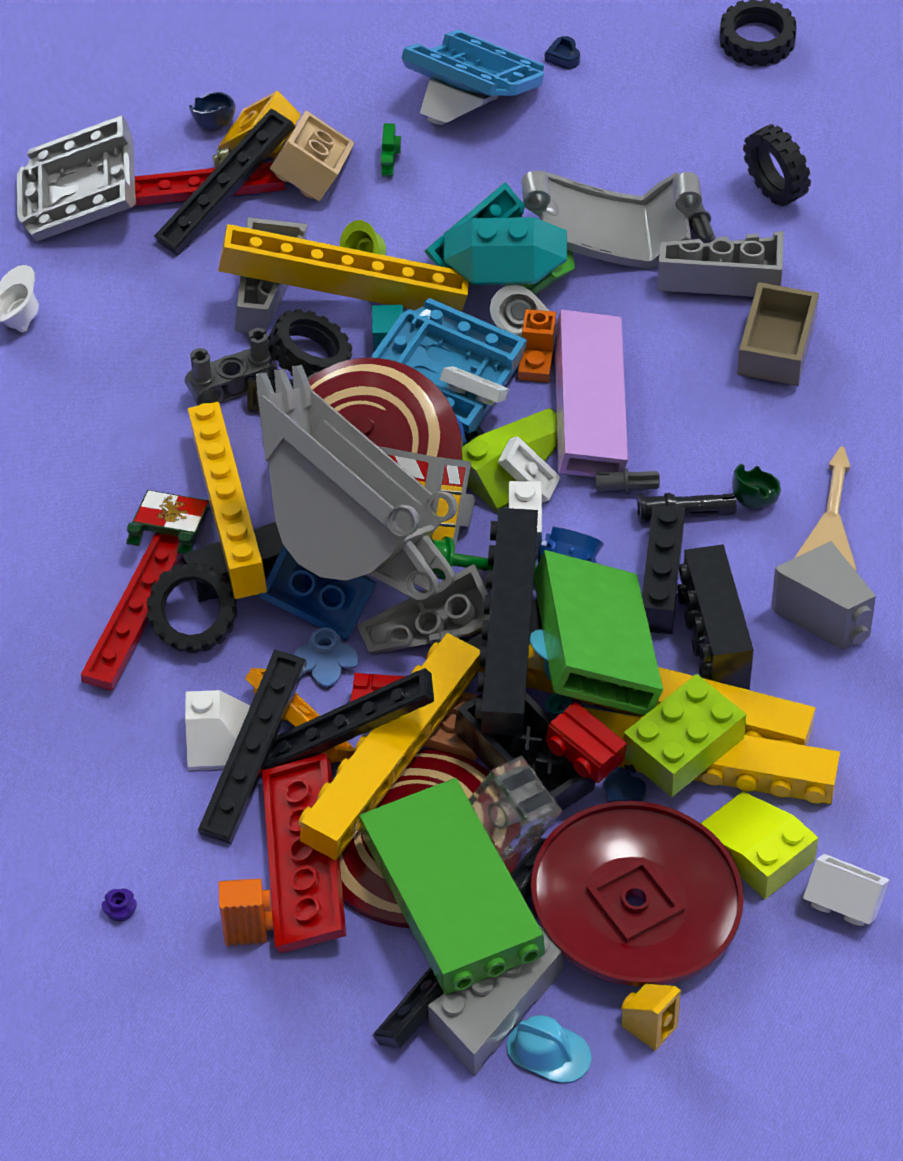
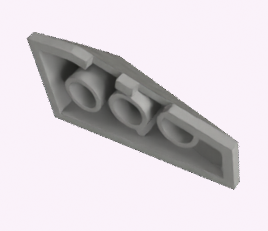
[357,564,492,655]

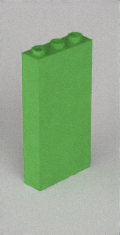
[534,550,663,715]
[359,778,545,995]

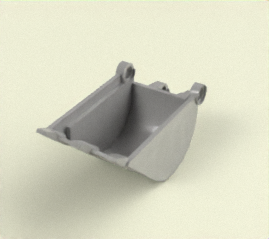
[256,365,457,600]

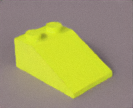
[701,791,818,899]

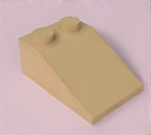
[270,110,355,202]

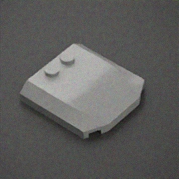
[17,115,136,242]

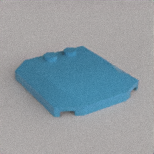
[401,29,544,96]
[372,298,527,433]

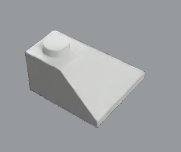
[420,79,498,125]
[185,690,250,771]

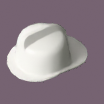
[0,265,39,333]
[490,285,556,337]

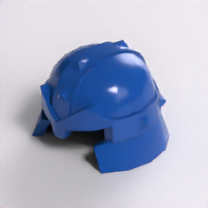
[537,527,604,563]

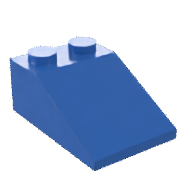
[258,545,377,641]

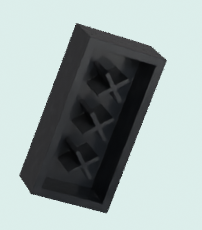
[677,544,754,690]
[454,692,596,824]

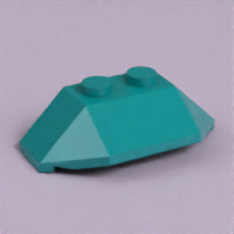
[424,181,525,269]
[444,217,567,285]

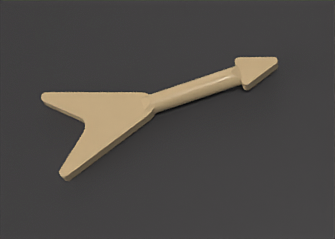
[794,446,856,571]

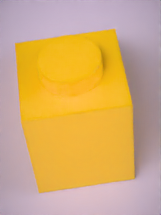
[621,984,681,1051]

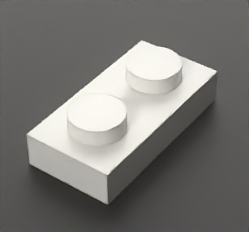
[439,366,509,405]
[498,436,560,503]

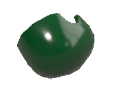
[732,464,781,508]

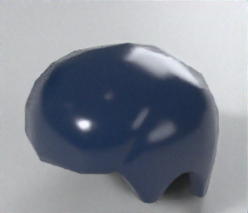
[189,92,236,130]

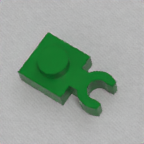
[381,123,401,176]

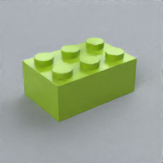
[623,674,747,797]

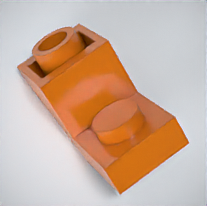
[518,309,557,383]

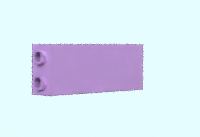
[555,310,628,477]

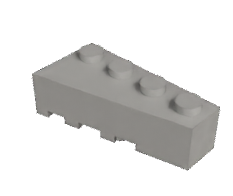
[235,217,308,333]
[428,926,563,1076]

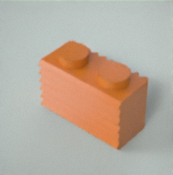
[218,878,273,947]

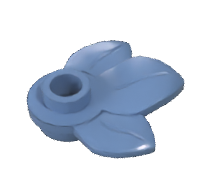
[294,627,358,687]

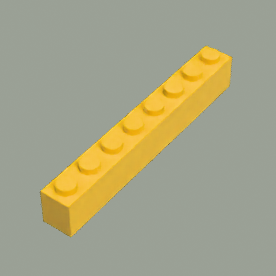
[218,224,469,312]
[188,402,267,599]
[298,633,480,861]
[569,705,840,804]

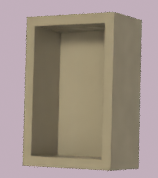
[737,282,819,386]

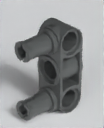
[184,328,278,406]

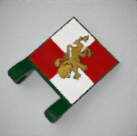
[126,490,210,554]

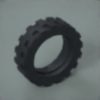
[719,0,797,66]
[743,124,811,206]
[268,309,352,377]
[147,562,238,653]

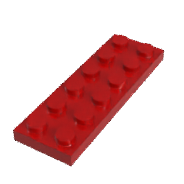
[262,753,347,954]

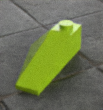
[462,408,558,513]

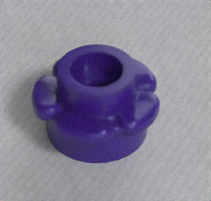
[102,888,137,922]

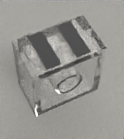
[469,756,563,862]

